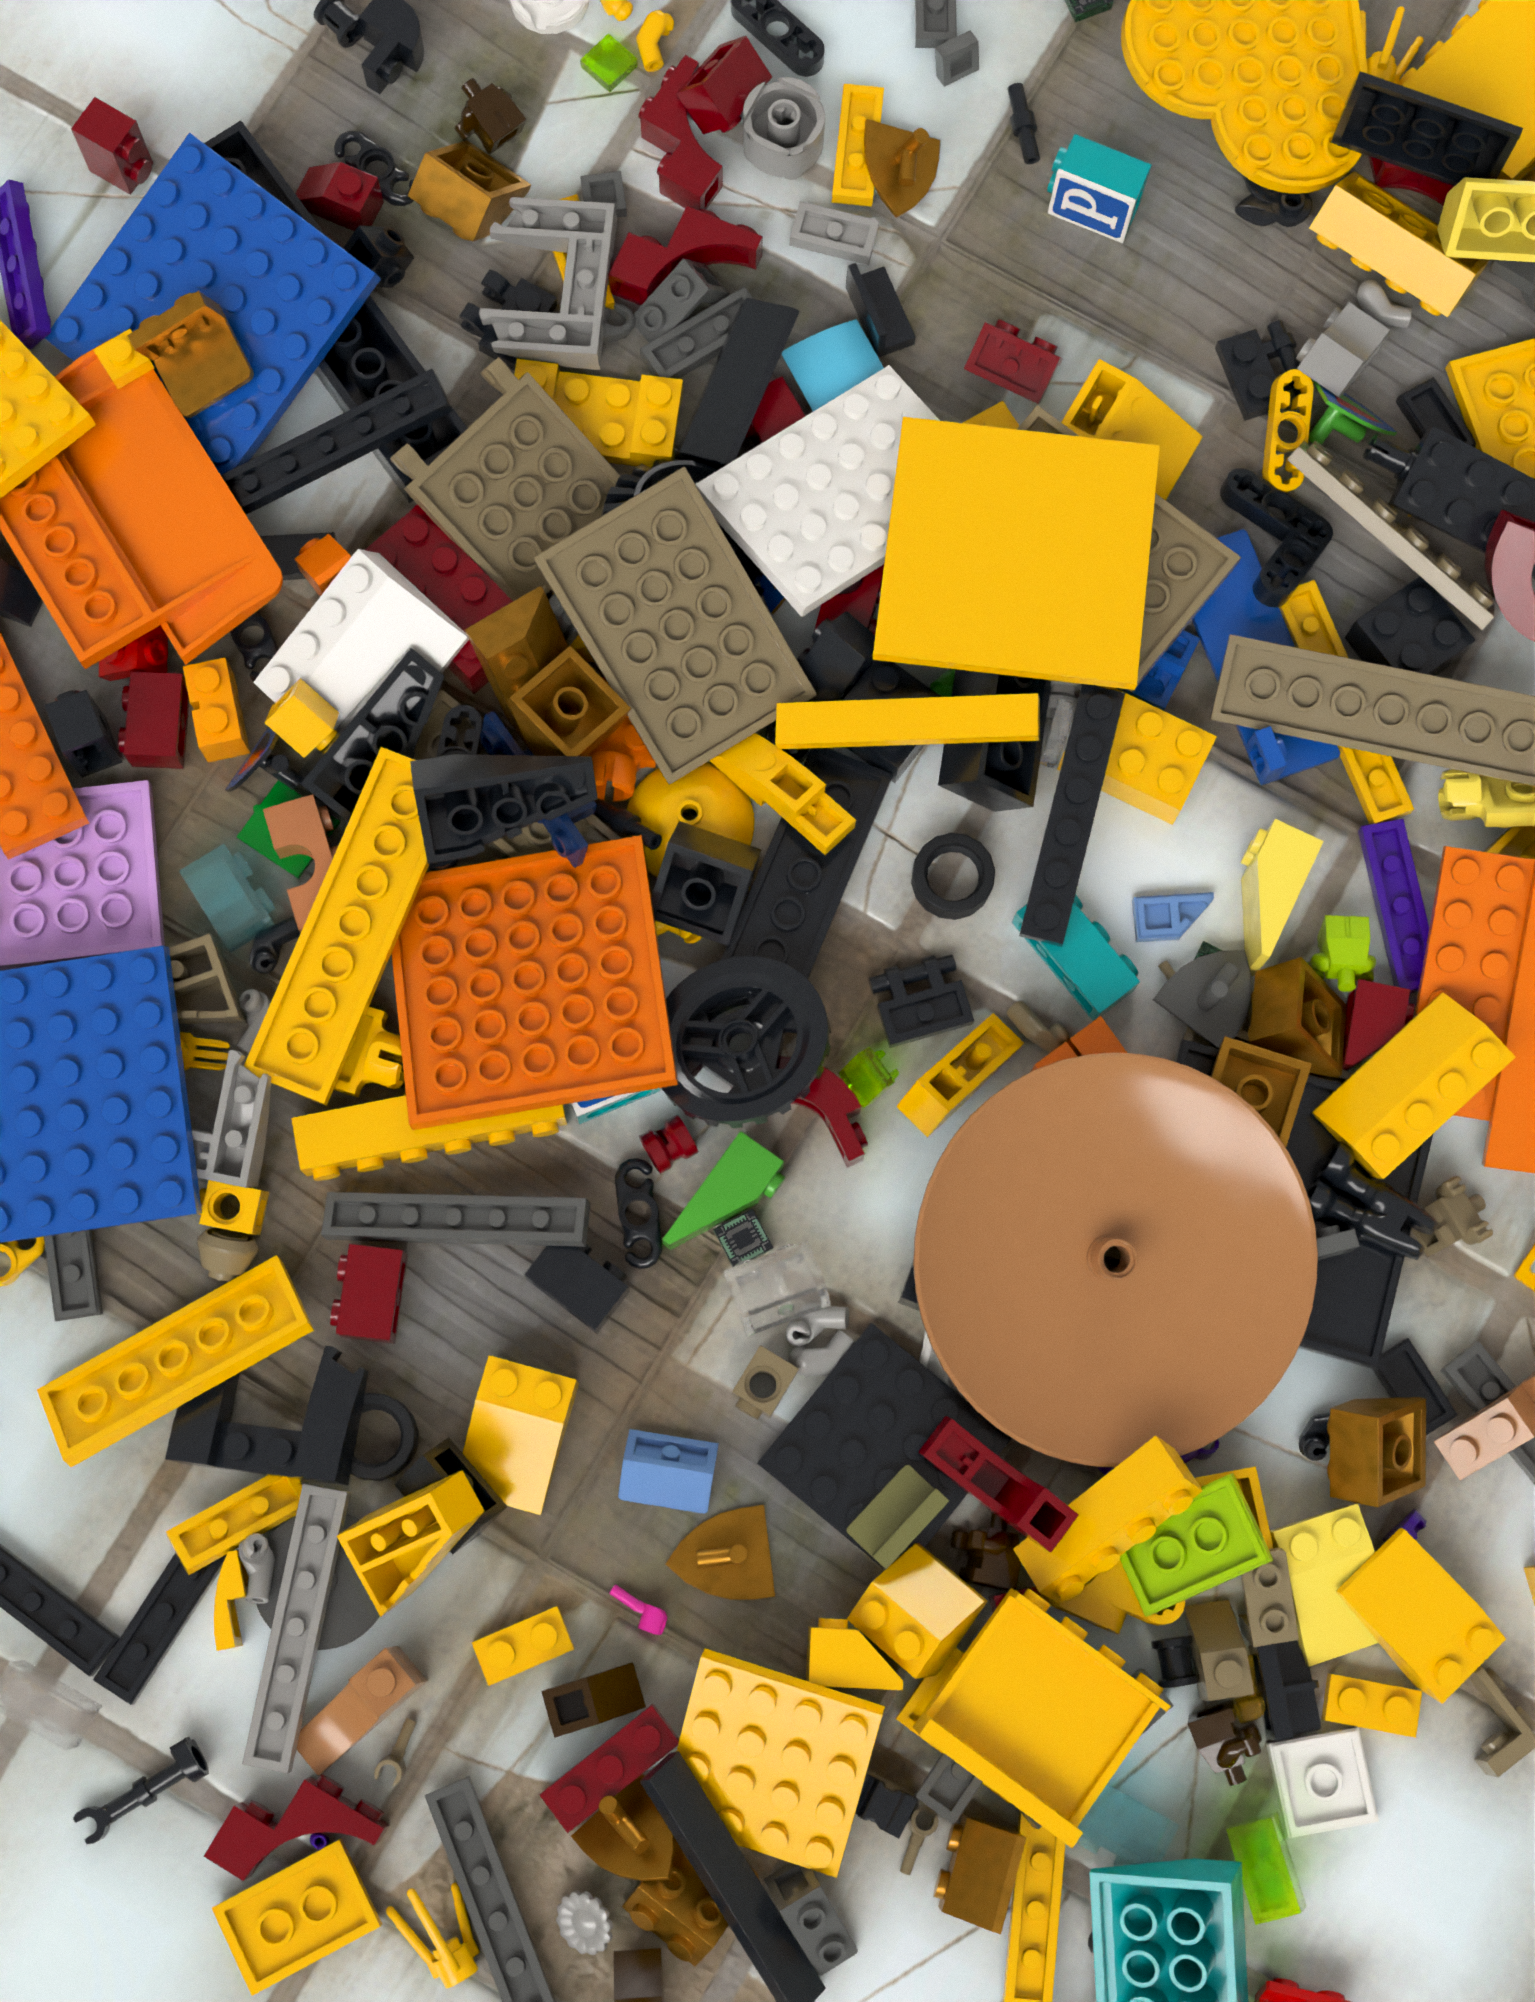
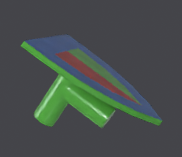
[1308,379,1397,445]

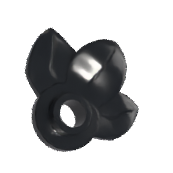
[1235,175,1312,227]

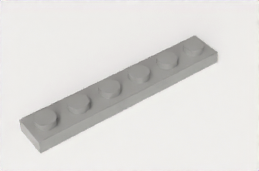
[242,1484,351,1773]

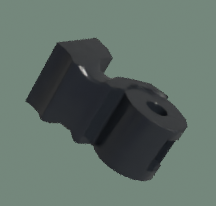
[855,1773,918,1839]

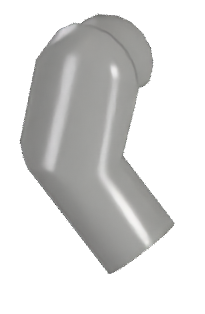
[1357,280,1412,329]
[236,989,271,1054]
[786,1305,849,1347]
[788,1330,855,1377]
[238,1533,275,1604]

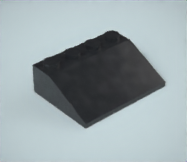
[1331,71,1523,186]

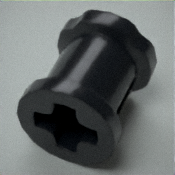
[313,0,363,48]
[1151,1635,1200,1688]

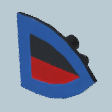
[225,727,298,792]

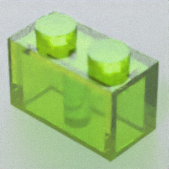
[1226,1812,1306,1925]

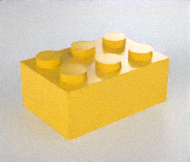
[1057,686,1217,825]

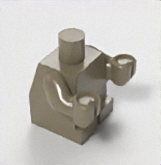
[1411,1176,1493,1257]

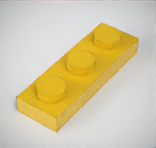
[831,84,884,207]
[166,1475,302,1575]

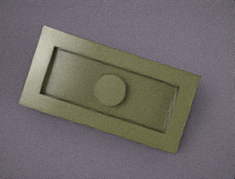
[846,1465,949,1570]

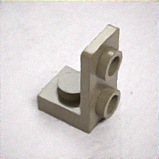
[1238,1548,1299,1647]
[1468,1666,1535,1777]

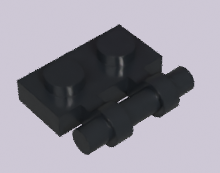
[1215,320,1301,421]
[868,954,974,1048]

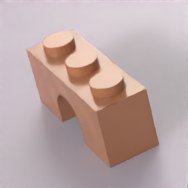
[263,794,338,933]

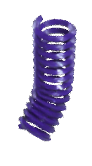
[310,1833,329,1849]

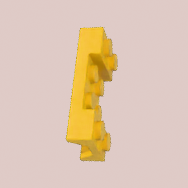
[514,359,683,467]

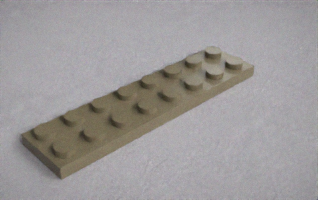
[1210,634,1535,786]

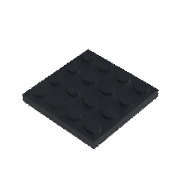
[757,1323,1012,1570]

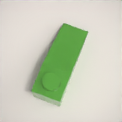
[662,1131,786,1250]

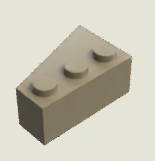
[169,934,247,1024]

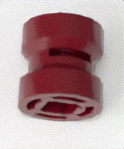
[639,1115,699,1174]

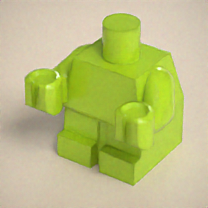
[1307,915,1376,992]

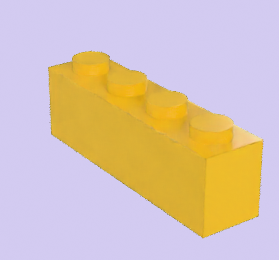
[1013,1435,1203,1604]

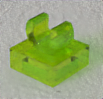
[838,1047,899,1108]

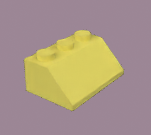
[1437,177,1535,262]

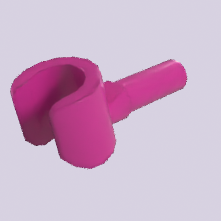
[609,1584,667,1635]

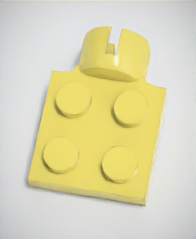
[1438,769,1535,828]

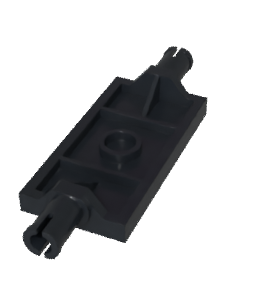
[1363,426,1535,580]

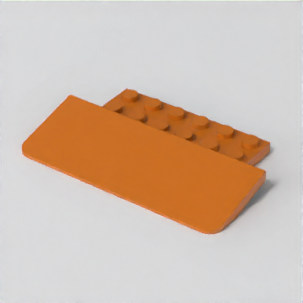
[0,338,283,669]
[1414,846,1535,1173]

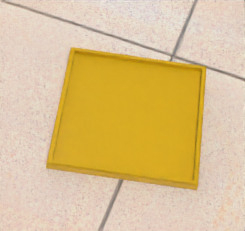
[873,417,1160,690]

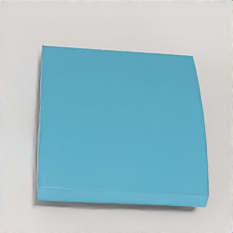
[781,319,884,412]

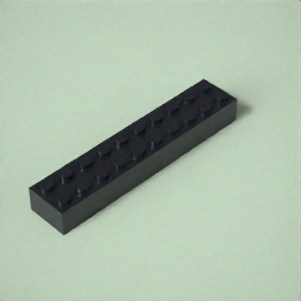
[204,121,467,503]

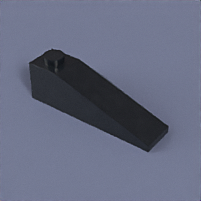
[294,647,444,822]
[410,754,598,864]

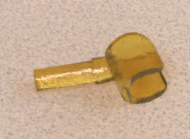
[1233,1655,1265,1724]

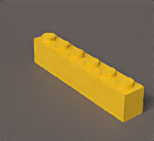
[291,1095,567,1181]

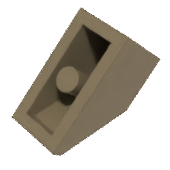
[1184,1600,1254,1701]

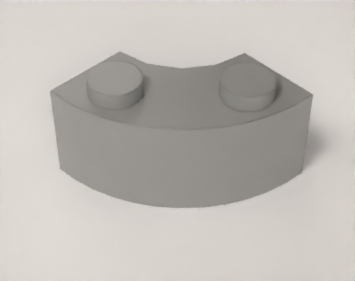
[1296,302,1391,397]

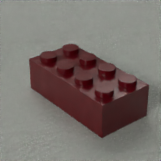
[365,504,513,695]

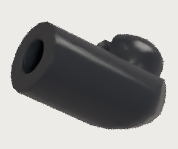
[249,916,301,974]
[1298,1413,1330,1461]

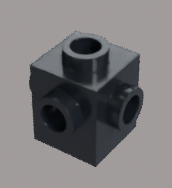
[342,225,415,288]

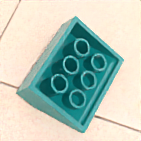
[1089,1858,1248,2002]

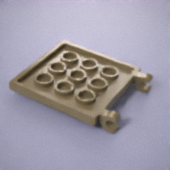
[390,357,620,601]

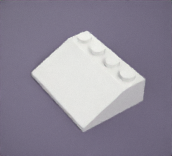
[253,549,469,729]

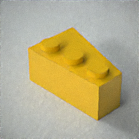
[337,1470,484,1617]

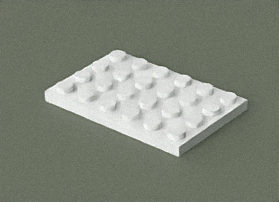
[695,365,940,617]

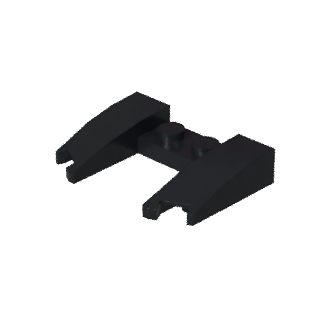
[165,1346,369,1486]

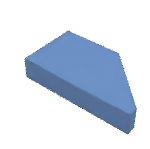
[1132,892,1214,942]

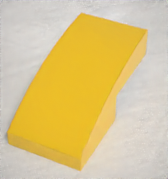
[214,1550,249,1651]

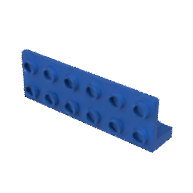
[1192,529,1340,786]

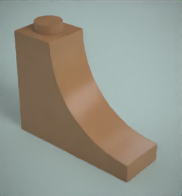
[296,1646,427,1776]

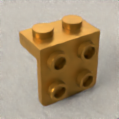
[127,291,254,418]
[622,1838,759,1967]

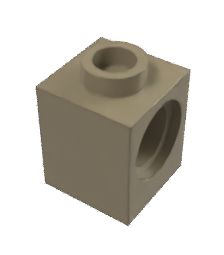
[732,1345,799,1420]

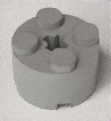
[743,77,825,180]

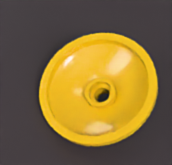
[627,762,754,877]

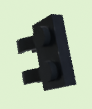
[459,269,557,371]

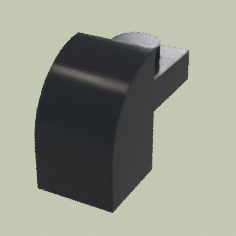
[359,0,424,94]

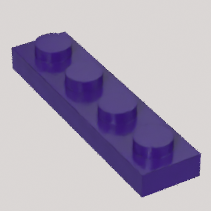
[0,179,51,351]
[1358,819,1429,993]

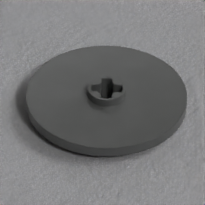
[256,1514,380,1650]

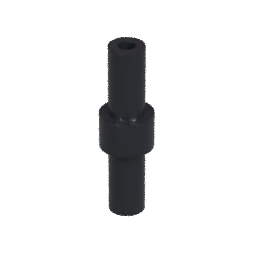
[1007,83,1040,164]
[594,799,662,850]

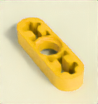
[1262,369,1314,493]

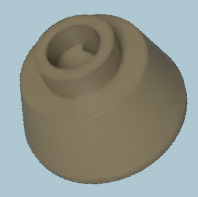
[197,1228,259,1281]

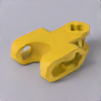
[1040,1560,1185,1635]

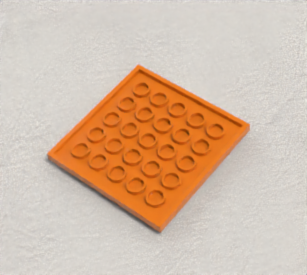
[392,835,678,1130]

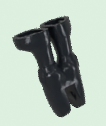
[1307,1142,1438,1260]

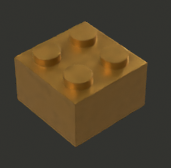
[1210,1036,1312,1148]

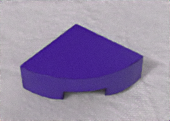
[1382,1509,1427,1542]

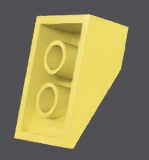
[1240,819,1324,976]
[1270,1503,1378,1667]

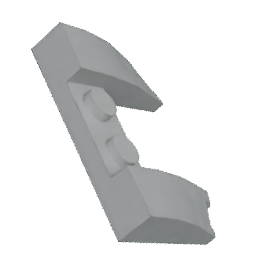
[479,197,617,370]
[192,1050,271,1188]

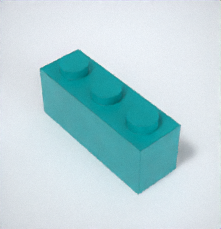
[1012,894,1140,1021]

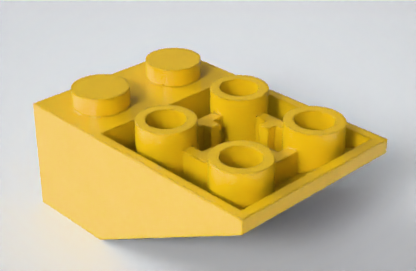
[1061,359,1203,501]

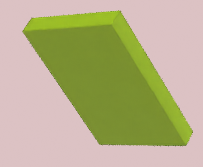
[1120,1473,1274,1617]

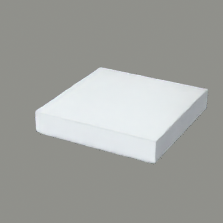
[1266,1726,1379,1838]

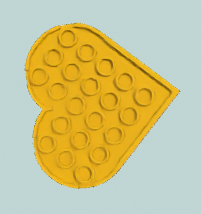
[1121,0,1368,194]

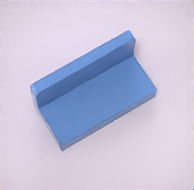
[618,1429,719,1514]

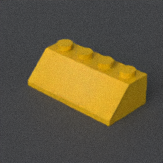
[1309,171,1490,317]
[1311,992,1516,1179]

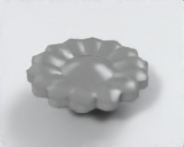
[556,1890,613,1955]

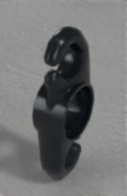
[334,131,414,206]
[230,609,279,681]
[615,1158,663,1269]

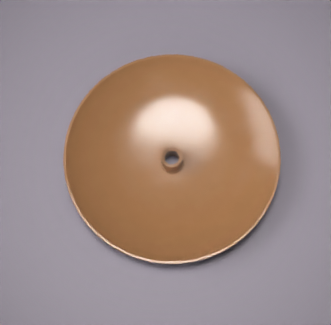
[913,1053,1318,1467]

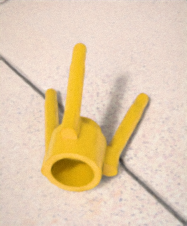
[1360,6,1424,84]
[386,1882,480,1989]

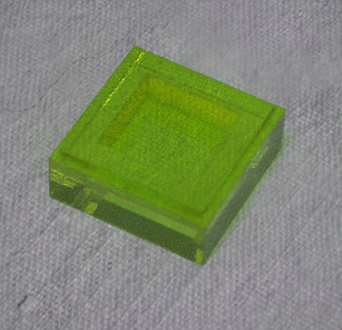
[580,33,638,92]

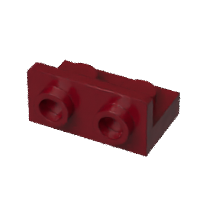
[964,319,1063,404]

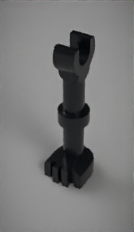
[73,1737,209,1844]

